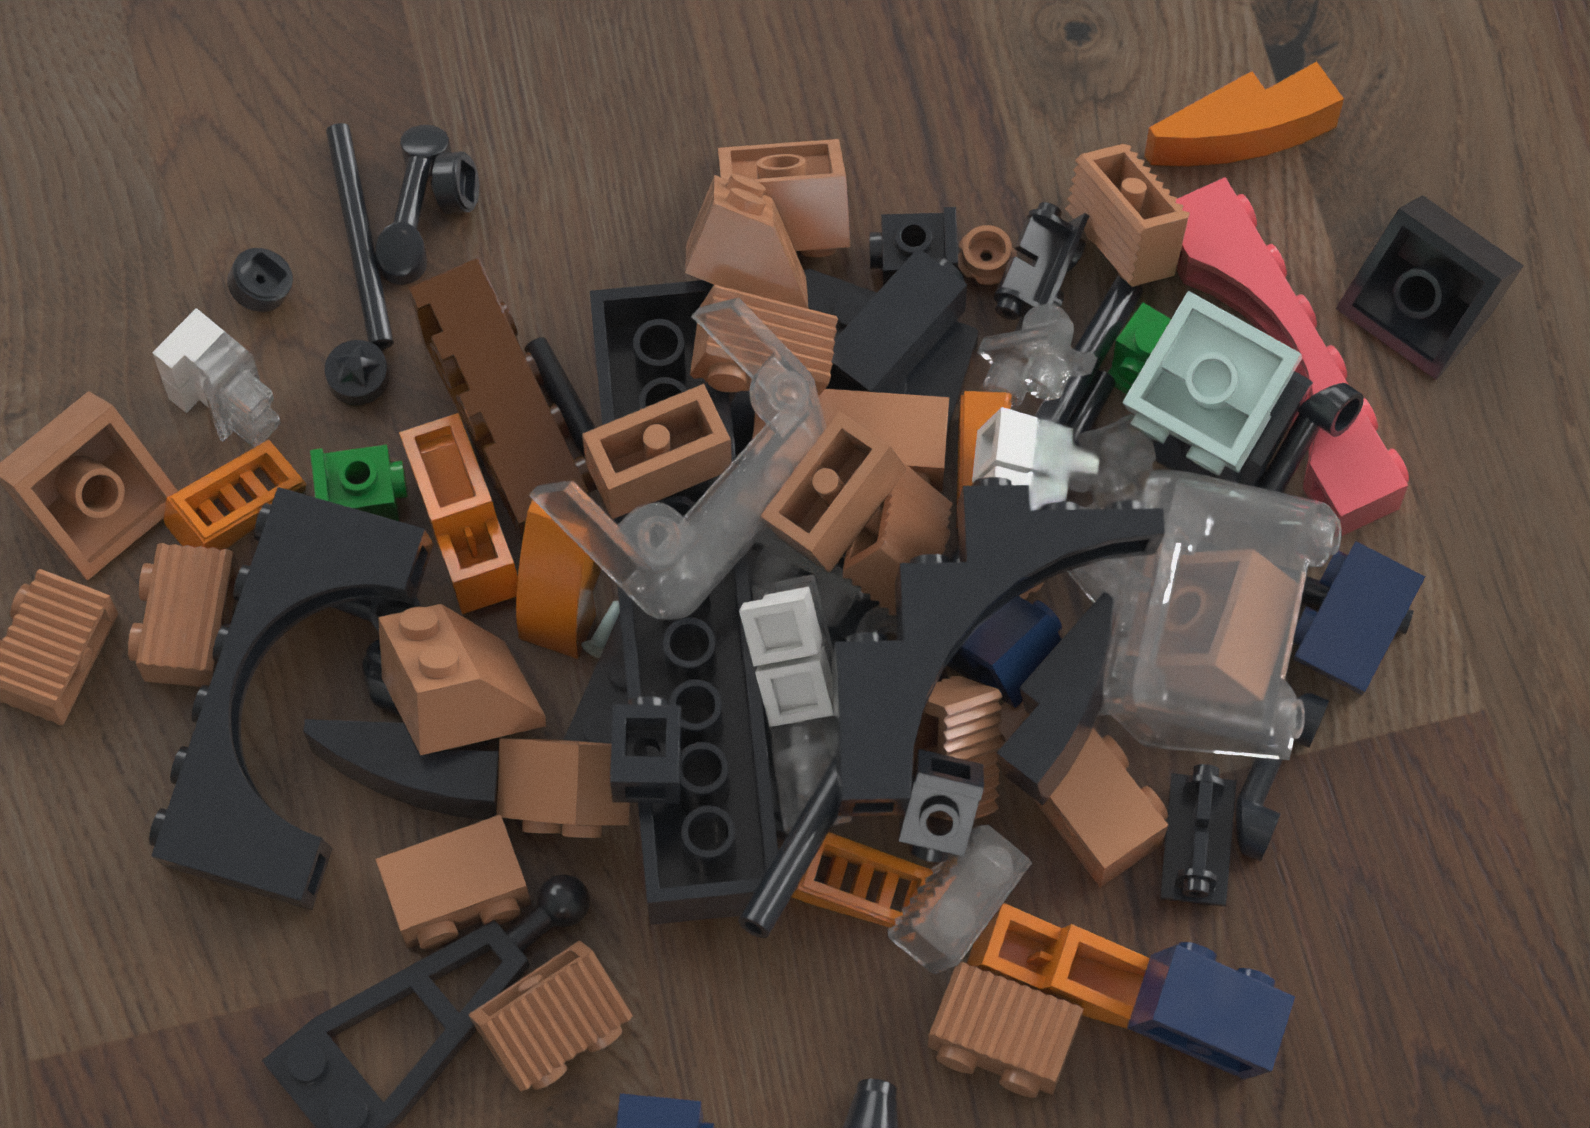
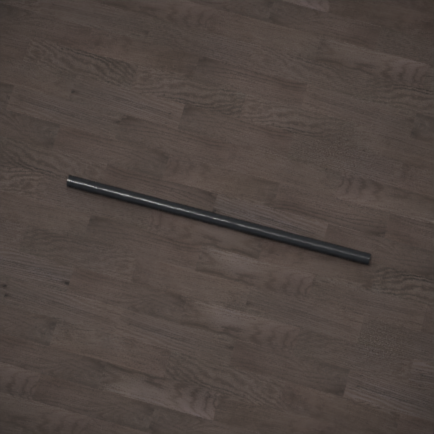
[738,276,1143,939]

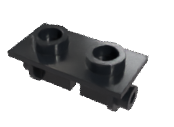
[994,202,1090,335]
[1160,764,1237,907]

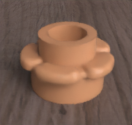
[958,225,1017,285]

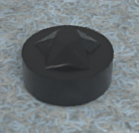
[431,151,479,214]
[227,248,293,312]
[325,340,389,405]

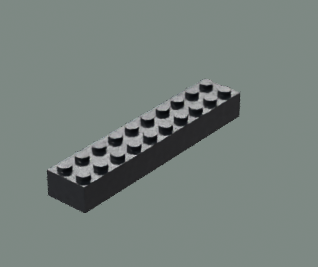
[590,280,778,925]

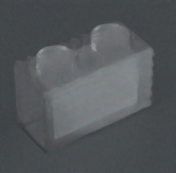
[887,825,1032,974]

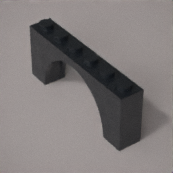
[149,487,434,910]

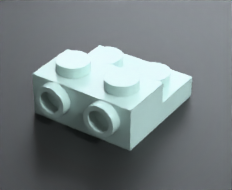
[1122,291,1303,476]

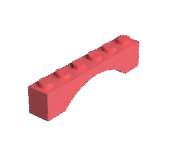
[1176,177,1409,540]

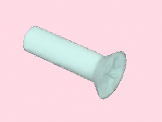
[581,601,620,658]

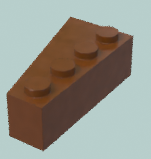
[409,257,597,542]

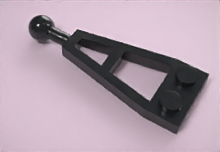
[261,874,590,1128]

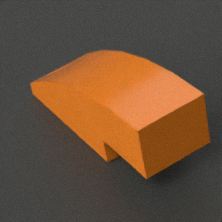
[1144,62,1344,167]
[399,413,518,615]
[516,500,602,659]
[967,903,1150,1029]

